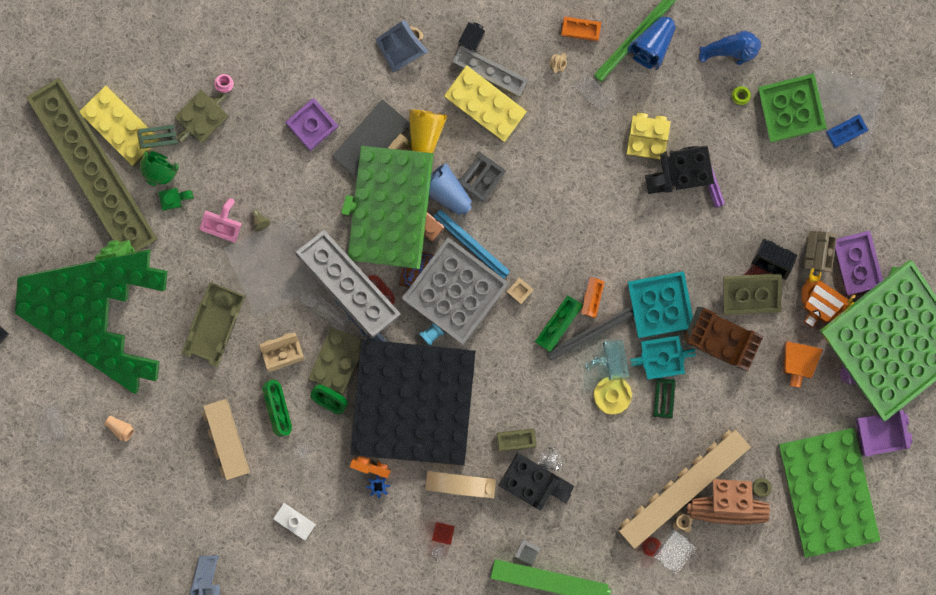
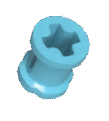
[419,322,445,346]

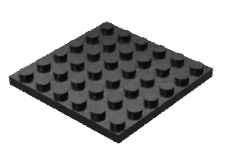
[349,339,476,466]

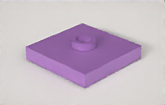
[285,98,339,152]

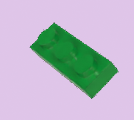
[535,295,583,352]

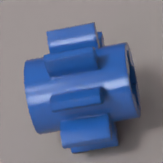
[366,475,390,499]

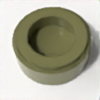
[752,478,772,498]

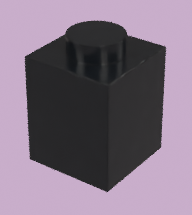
[458,22,485,53]

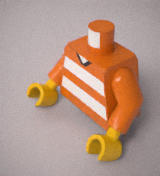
[801,268,856,328]

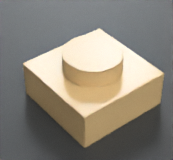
[388,133,411,151]
[507,277,534,304]

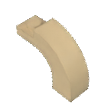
[425,471,496,498]

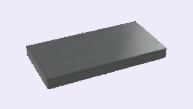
[332,99,410,178]

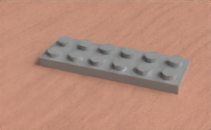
[295,230,401,339]

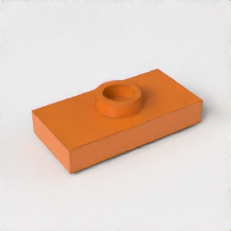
[561,16,601,42]
[581,277,605,318]

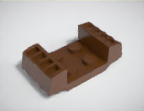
[682,307,764,372]

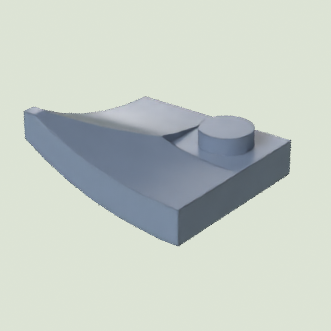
[375,20,428,72]

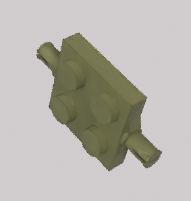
[175,90,229,144]

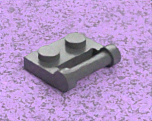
[458,151,506,202]

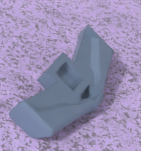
[190,556,220,595]

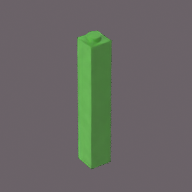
[491,559,611,595]

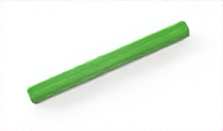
[594,0,676,82]

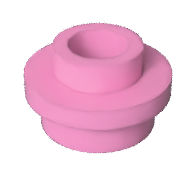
[214,74,234,93]

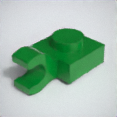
[158,188,194,211]

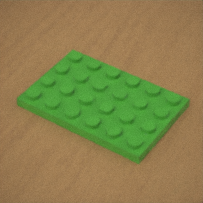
[348,146,434,269]
[778,428,880,558]

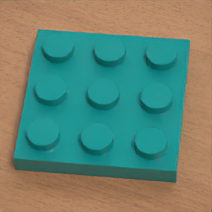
[627,271,693,338]

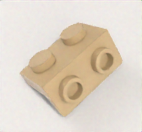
[259,333,305,372]

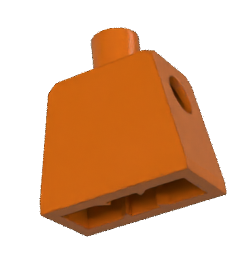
[783,341,823,388]

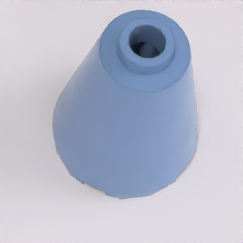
[429,163,472,215]

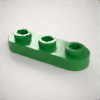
[262,380,292,437]

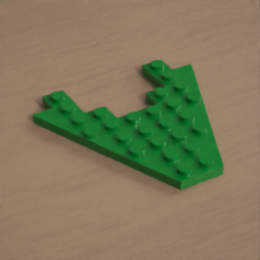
[15,249,168,394]

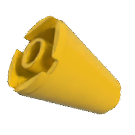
[409,109,447,153]

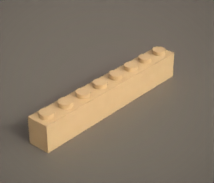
[618,430,751,549]

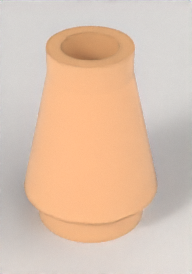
[104,416,134,442]

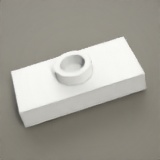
[273,503,316,540]

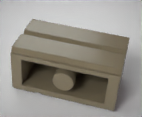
[803,231,837,273]

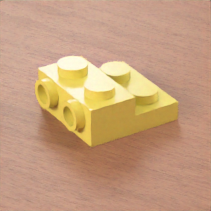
[626,113,671,160]

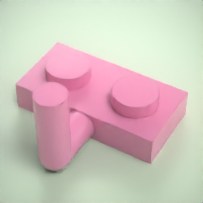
[199,198,242,243]

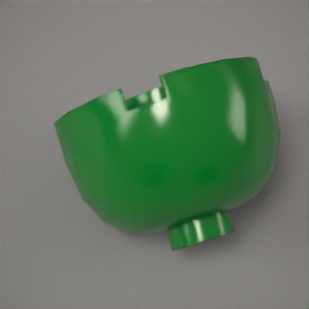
[139,151,179,186]

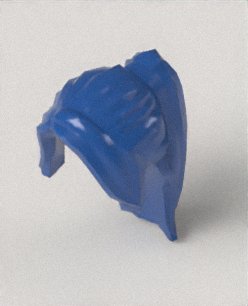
[699,30,761,65]

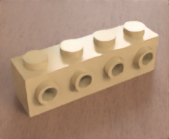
[202,399,250,480]

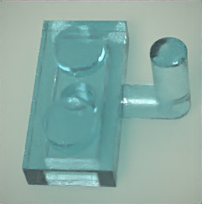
[586,340,629,380]

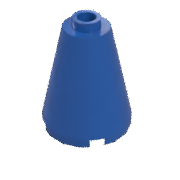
[627,17,676,70]

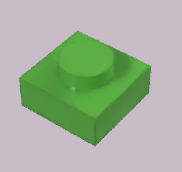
[341,195,356,217]

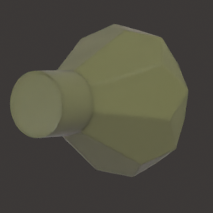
[251,210,271,231]

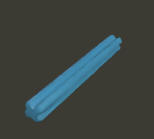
[434,210,510,279]

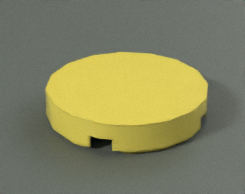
[593,376,632,415]

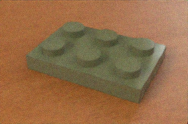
[723,274,782,315]
[308,326,361,394]

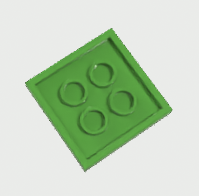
[758,73,827,143]

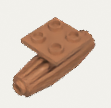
[687,479,770,525]

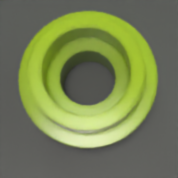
[732,86,751,105]

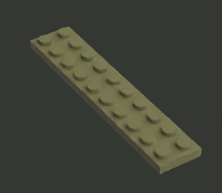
[26,78,158,252]

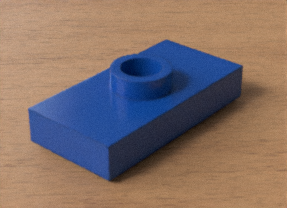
[825,114,869,149]

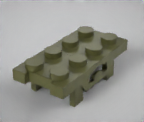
[181,282,246,367]

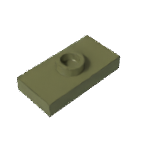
[496,428,537,452]

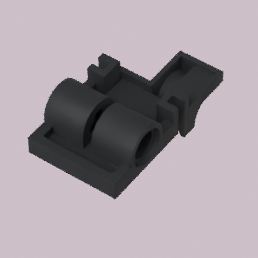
[645,145,714,194]
[498,452,574,511]

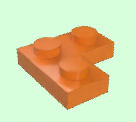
[350,456,391,479]

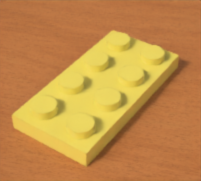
[443,65,527,142]
[80,86,160,166]

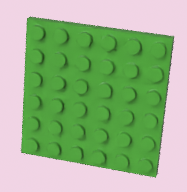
[820,260,936,422]

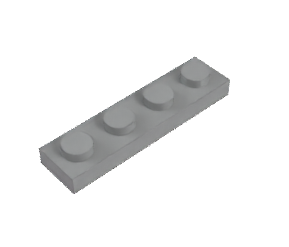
[452,45,529,97]

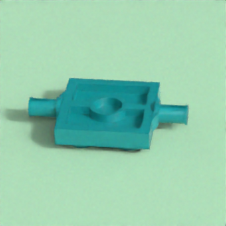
[630,336,696,380]

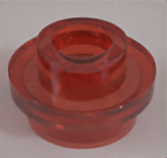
[642,537,662,557]

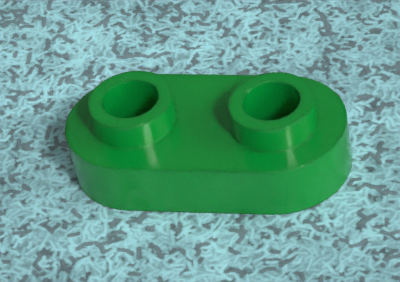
[310,384,348,414]

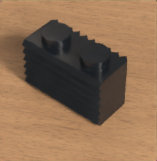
[751,238,798,280]

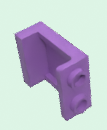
[855,410,913,457]

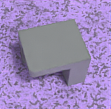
[514,539,540,565]

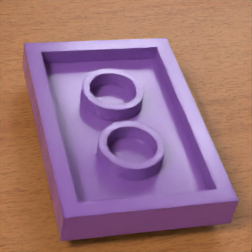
[835,231,883,296]

